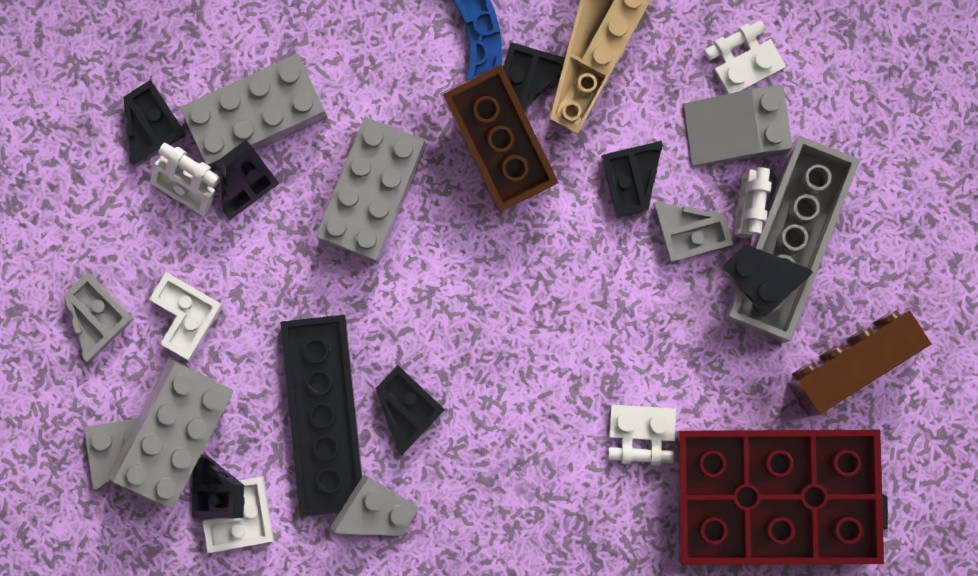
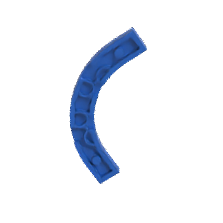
[452,0,502,80]

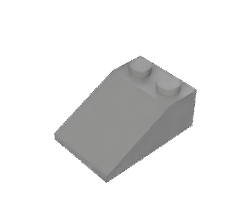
[683,85,793,166]

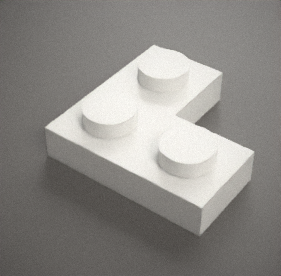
[149,272,223,361]
[203,476,274,553]

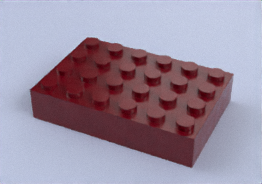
[677,429,884,565]

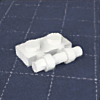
[704,20,786,94]
[150,143,220,216]
[733,167,772,238]
[608,405,676,466]

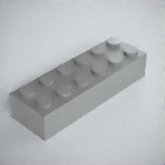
[724,135,860,343]

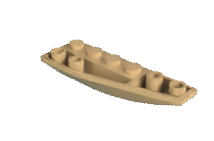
[549,0,651,135]

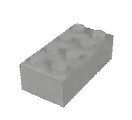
[180,53,328,171]
[316,116,426,264]
[108,358,233,510]

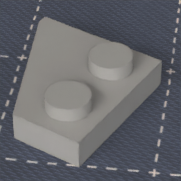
[653,201,733,263]
[64,272,134,363]
[84,418,137,489]
[330,474,419,536]

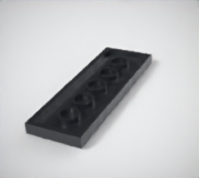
[280,314,363,517]

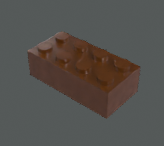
[440,65,559,212]
[787,310,932,416]

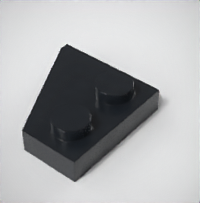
[503,42,565,112]
[123,79,187,168]
[220,139,280,220]
[601,141,663,219]
[720,245,813,316]
[375,365,445,455]
[192,454,245,519]

